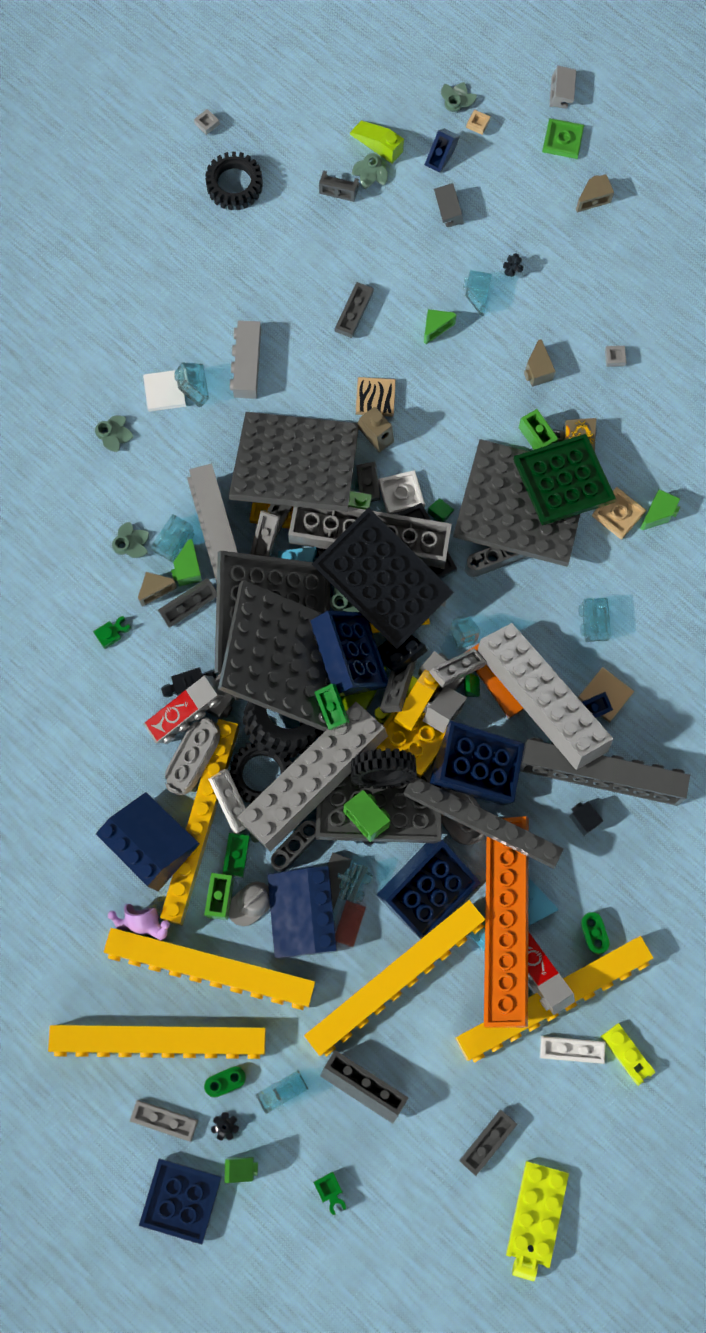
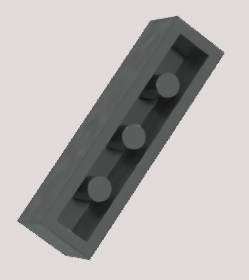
[320,1050,408,1124]

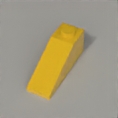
[394,669,440,731]

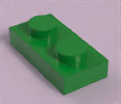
[315,684,350,730]
[222,833,250,878]

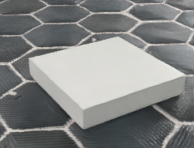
[143,369,186,412]
[378,470,425,515]

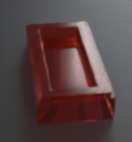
[336,901,366,947]

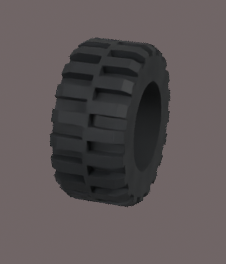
[243,701,321,758]

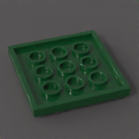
[513,434,616,526]

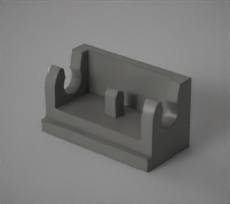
[319,170,359,202]
[434,183,464,227]

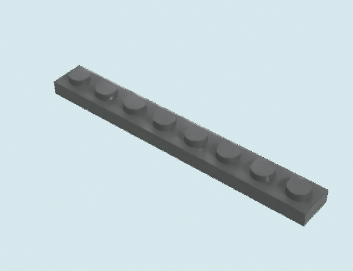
[403,777,564,869]

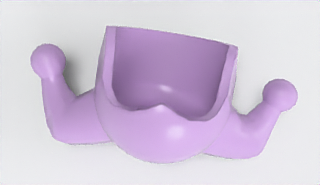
[108,904,170,940]

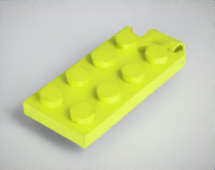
[506,1161,569,1282]

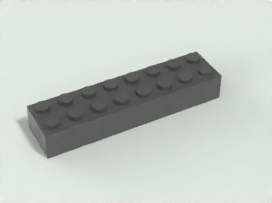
[520,738,690,806]

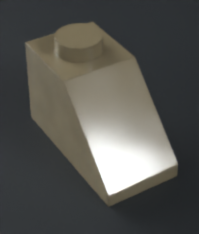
[576,174,614,212]
[524,339,556,387]

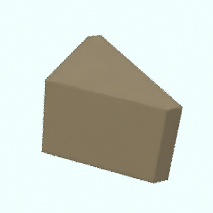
[138,572,177,607]

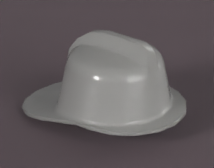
[229,881,270,926]

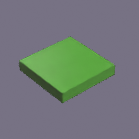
[542,118,584,159]

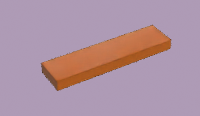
[464,644,524,719]

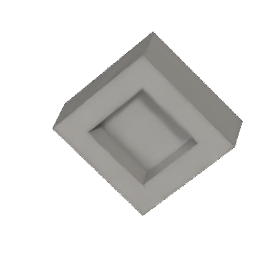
[194,109,220,135]
[605,346,626,367]

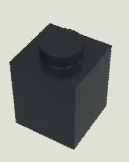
[569,801,603,836]

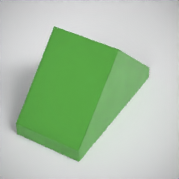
[424,309,457,344]

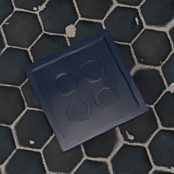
[139,1158,222,1245]

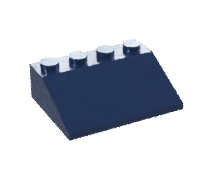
[310,611,388,696]
[430,720,525,806]
[96,792,200,891]
[376,839,481,940]
[267,866,338,959]

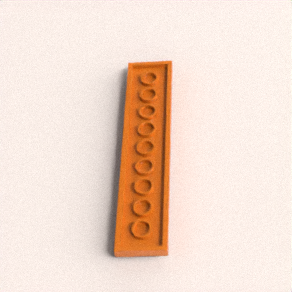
[484,816,529,1028]

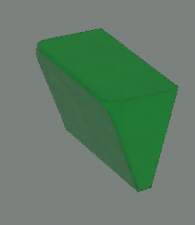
[427,498,454,522]
[464,673,480,697]

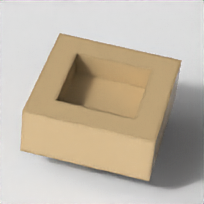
[466,110,490,135]

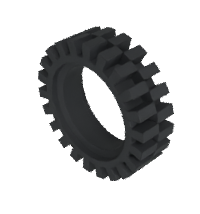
[205,152,263,210]
[229,743,292,803]
[351,748,417,789]

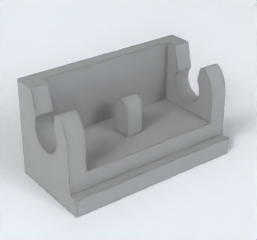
[549,65,576,108]

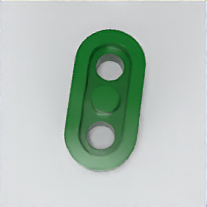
[581,912,610,954]
[204,1066,246,1098]

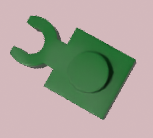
[93,616,131,649]
[313,1171,346,1215]

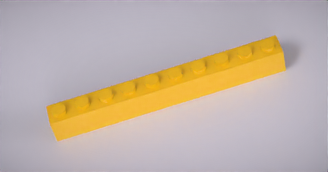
[160,719,239,926]
[304,900,485,1057]
[103,928,315,1010]
[455,936,653,1063]
[48,1025,266,1059]

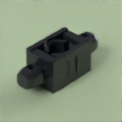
[161,667,217,697]

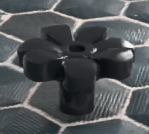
[503,253,524,277]
[211,1112,239,1141]

